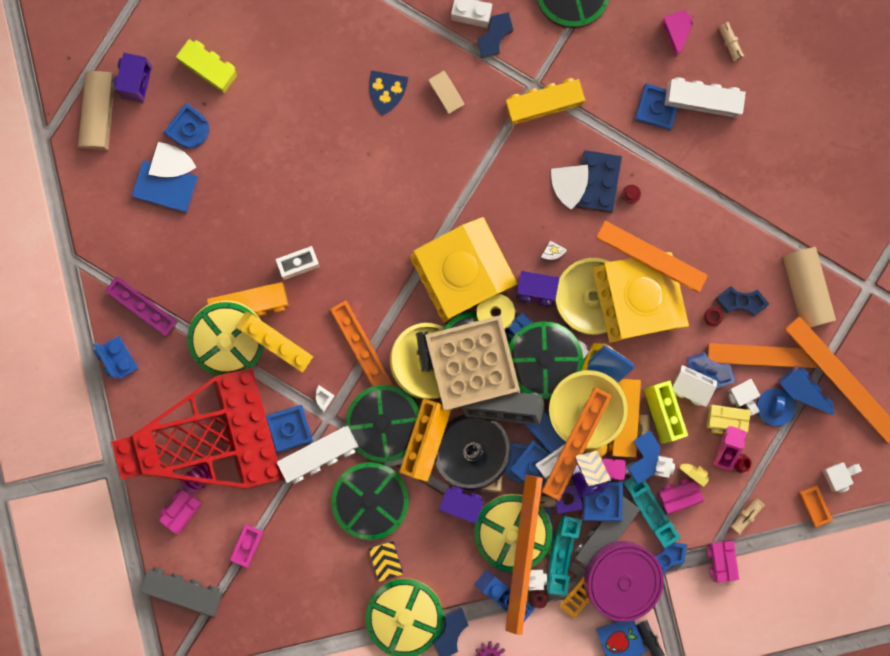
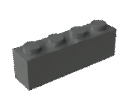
[461,392,545,425]
[574,497,640,567]
[140,566,224,617]

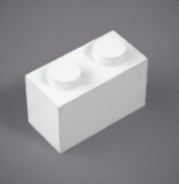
[451,0,492,28]
[276,246,320,280]
[672,365,717,407]

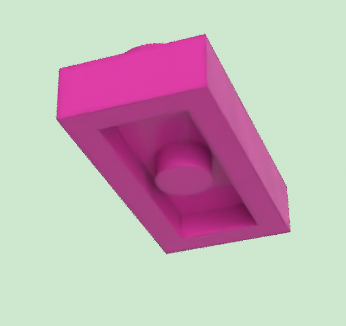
[230,524,264,568]

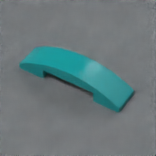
[623,476,681,548]
[547,516,582,596]

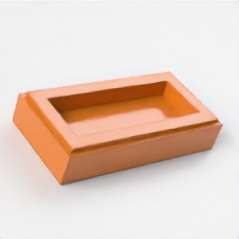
[799,485,833,528]

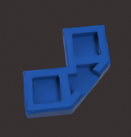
[627,431,660,484]

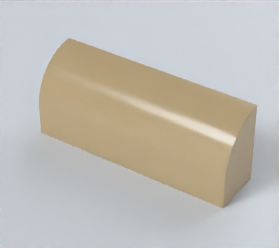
[78,71,115,151]
[783,247,836,328]

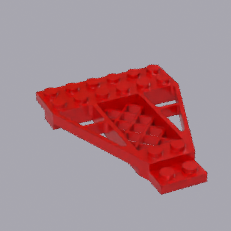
[110,368,283,490]

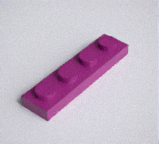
[105,276,178,337]

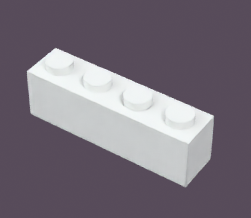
[664,77,746,118]
[277,426,358,484]

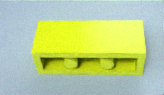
[176,39,237,93]
[643,381,688,444]

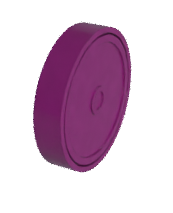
[584,541,664,622]

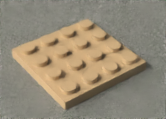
[425,315,520,411]

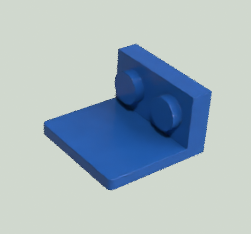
[93,336,139,380]

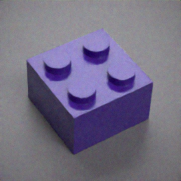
[113,52,152,103]
[516,271,559,307]
[439,485,484,524]

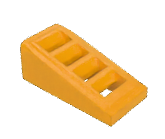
[559,576,589,619]

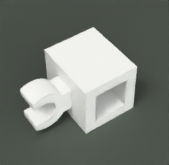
[728,379,760,416]
[654,456,675,478]
[822,462,862,494]
[528,569,547,590]

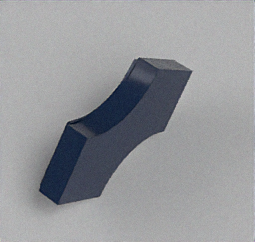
[477,12,513,58]
[715,286,769,316]
[433,607,469,656]

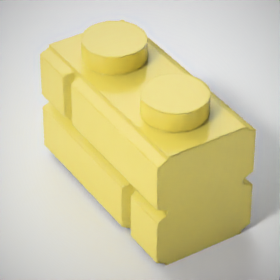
[707,405,750,434]

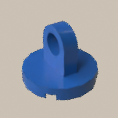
[756,388,795,426]

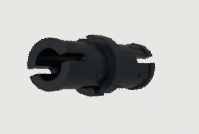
[415,331,434,372]
[636,620,665,656]

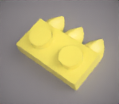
[680,464,709,487]

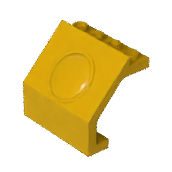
[410,217,518,323]
[592,252,689,343]

